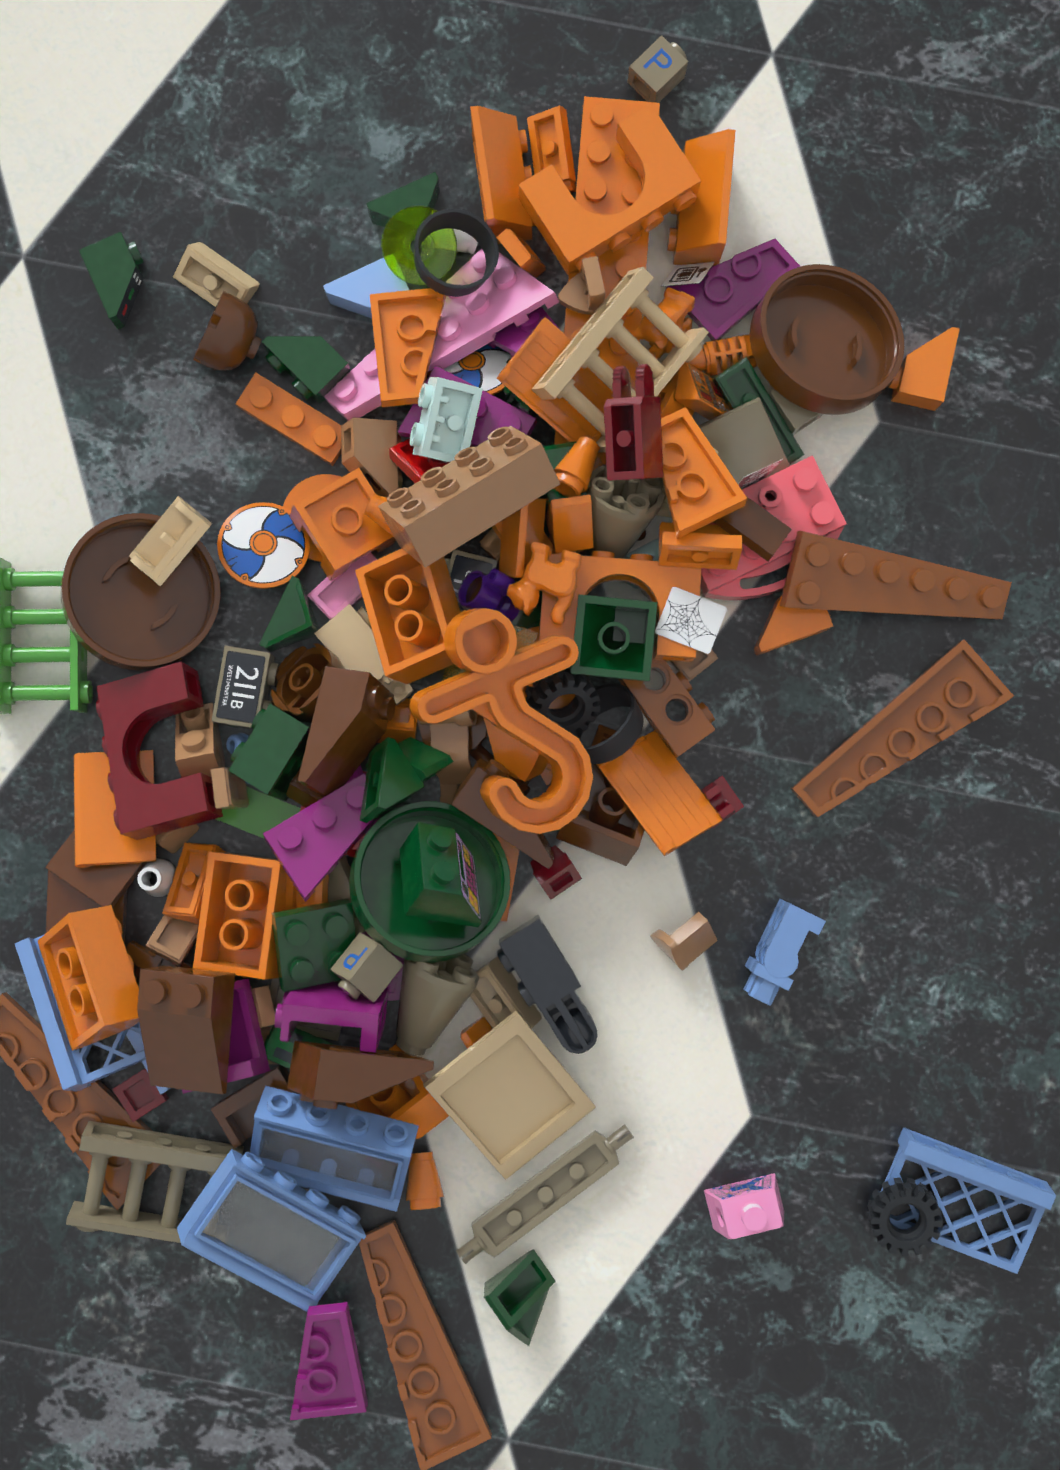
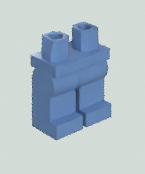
[744,899,826,1006]

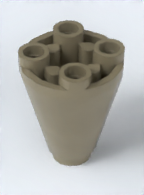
[586,465,664,559]
[396,954,479,1056]

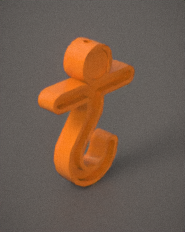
[409,608,593,834]

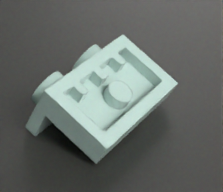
[410,377,483,463]

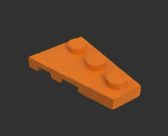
[370,288,446,407]
[661,407,747,539]

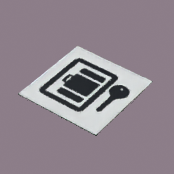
[661,262,715,287]

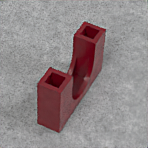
[96,661,223,840]

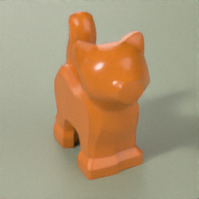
[633,287,695,360]
[507,541,582,625]

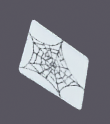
[655,587,727,654]

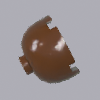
[193,291,262,370]
[271,643,345,722]

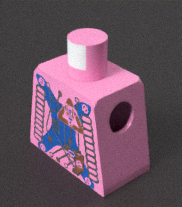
[704,1173,784,1239]

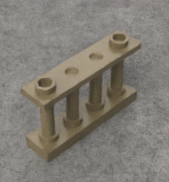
[66,1121,244,1244]

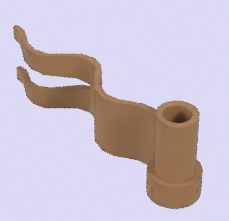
[419,709,477,805]

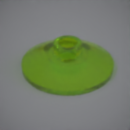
[381,206,457,285]

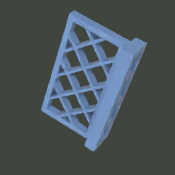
[14,934,146,1092]
[880,1127,1056,1274]

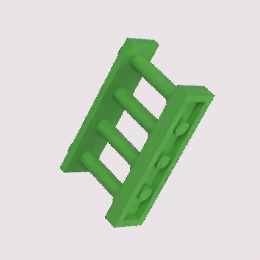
[0,558,93,714]

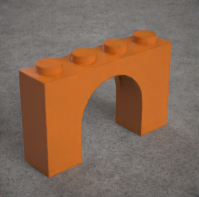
[519,103,701,275]
[539,549,701,662]

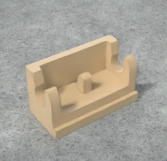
[129,496,212,586]

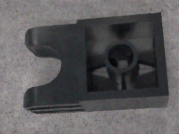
[496,915,598,1054]

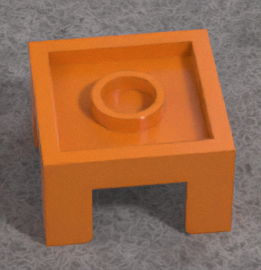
[289,468,396,581]

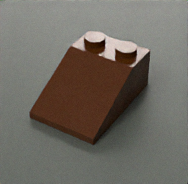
[298,666,396,798]
[556,724,645,866]
[137,966,235,1095]
[287,1040,434,1109]

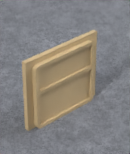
[423,1010,596,1180]

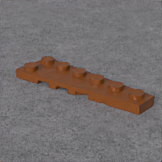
[780,531,1012,619]
[790,639,1014,818]
[0,992,160,1210]
[359,1220,492,1470]

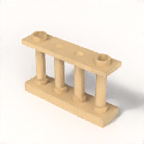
[531,267,709,453]

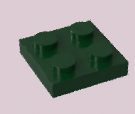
[271,898,356,992]

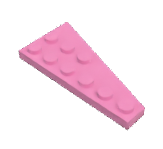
[324,249,560,421]

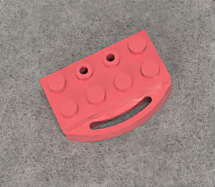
[700,455,847,600]

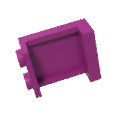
[182,979,270,1094]
[275,982,389,1052]

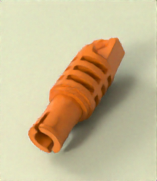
[688,334,757,376]

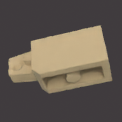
[314,604,414,705]

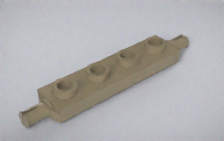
[456,1124,634,1264]

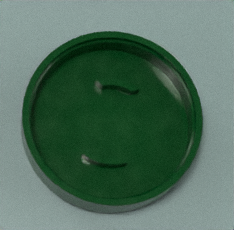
[349,801,510,963]

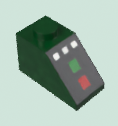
[79,232,145,329]

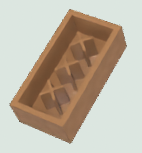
[378,426,560,568]

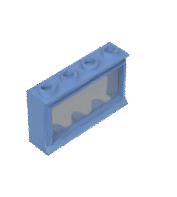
[250,1085,419,1212]
[177,1149,366,1312]

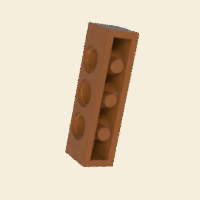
[617,643,715,758]

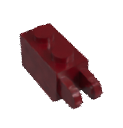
[604,364,664,481]

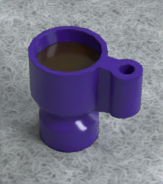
[458,569,520,622]

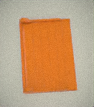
[496,317,613,442]
[596,730,723,856]
[74,750,156,868]

